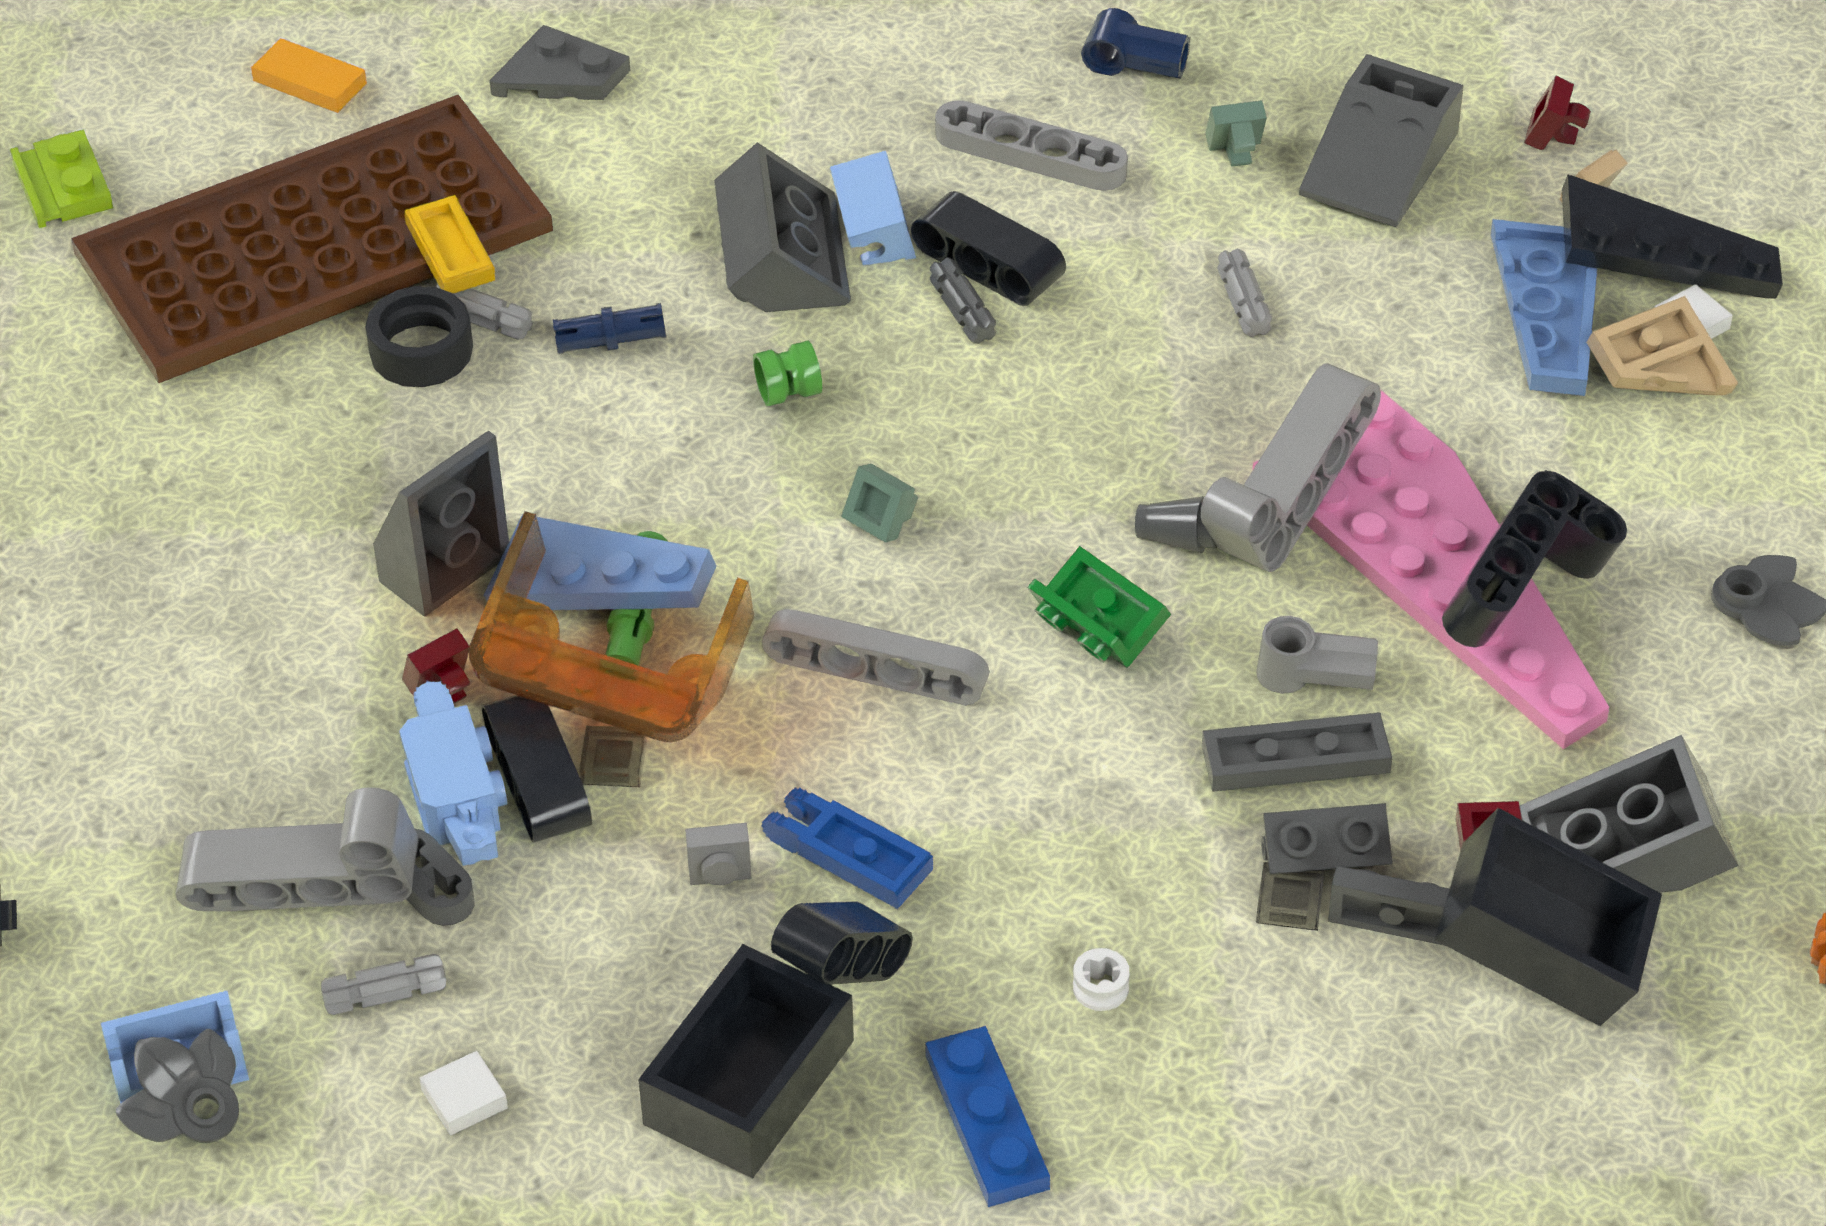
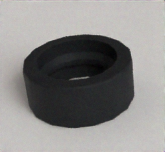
[365,286,473,387]

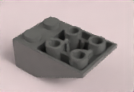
[1299,54,1464,227]

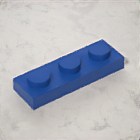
[925,1026,1050,1207]

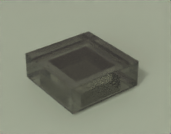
[579,725,647,787]
[1256,862,1325,931]

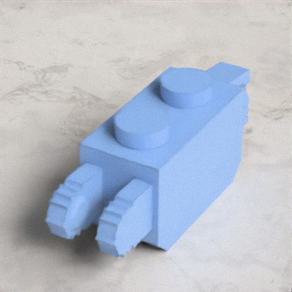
[399,680,508,866]

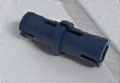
[553,303,666,354]

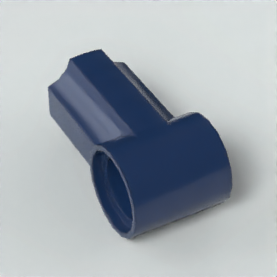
[1081,8,1191,79]

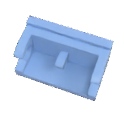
[830,151,916,265]
[101,991,249,1104]

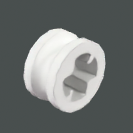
[1073,948,1130,1011]

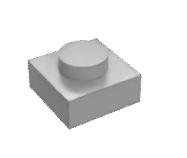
[685,822,752,885]

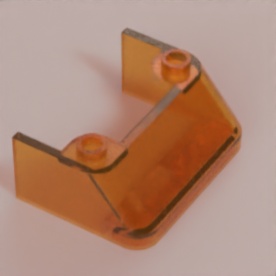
[469,511,754,742]

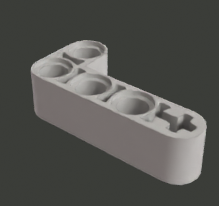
[1201,363,1381,572]
[176,787,418,911]

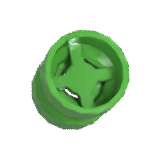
[753,340,823,406]

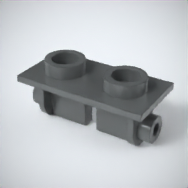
[1261,803,1393,875]

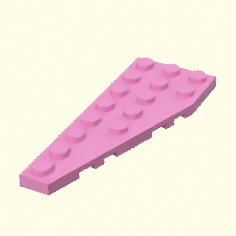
[1252,390,1610,749]

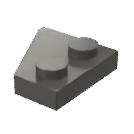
[489,25,631,100]

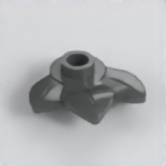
[1711,555,1826,646]
[116,1029,239,1143]

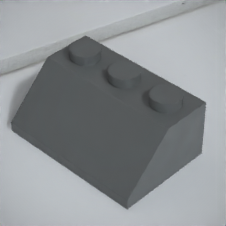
[714,142,851,312]

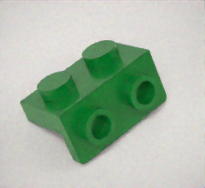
[1027,546,1171,668]

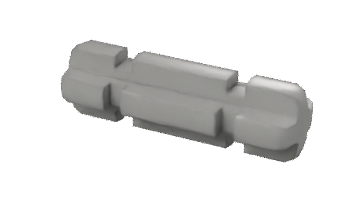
[1217,248,1272,337]
[436,284,533,340]
[321,954,446,1015]

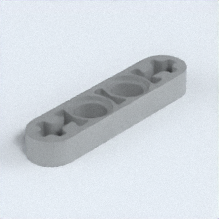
[935,100,1128,191]
[762,609,990,706]

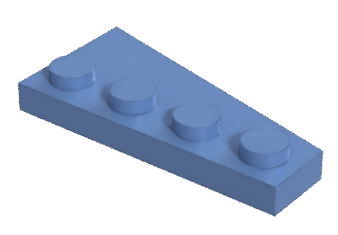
[1491,219,1597,396]
[484,514,717,611]

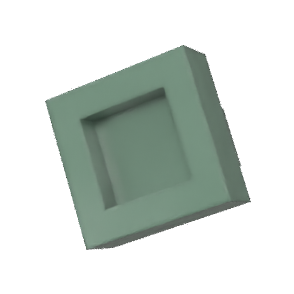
[1205,100,1267,167]
[841,463,919,542]

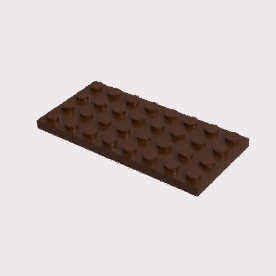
[71,94,553,383]

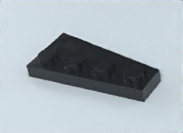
[1562,174,1783,299]

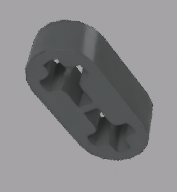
[406,829,475,926]

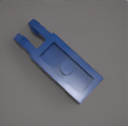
[761,787,933,909]

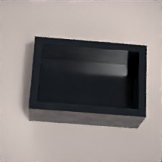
[1435,808,1662,1026]
[638,944,854,1179]

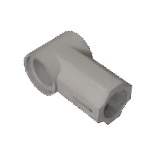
[1256,616,1378,694]

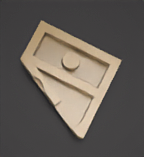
[1586,296,1738,395]

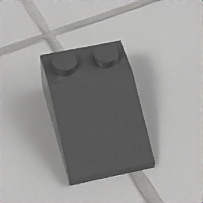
[373,430,509,617]
[1520,735,1739,893]

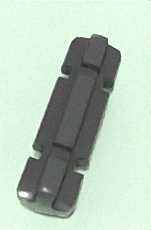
[930,258,996,344]

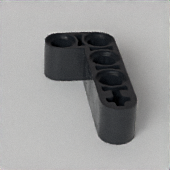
[1442,470,1627,648]

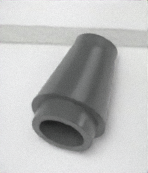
[1135,496,1217,553]

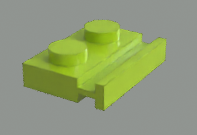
[10,129,114,228]

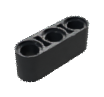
[911,191,1066,306]
[481,688,592,843]
[771,901,913,985]

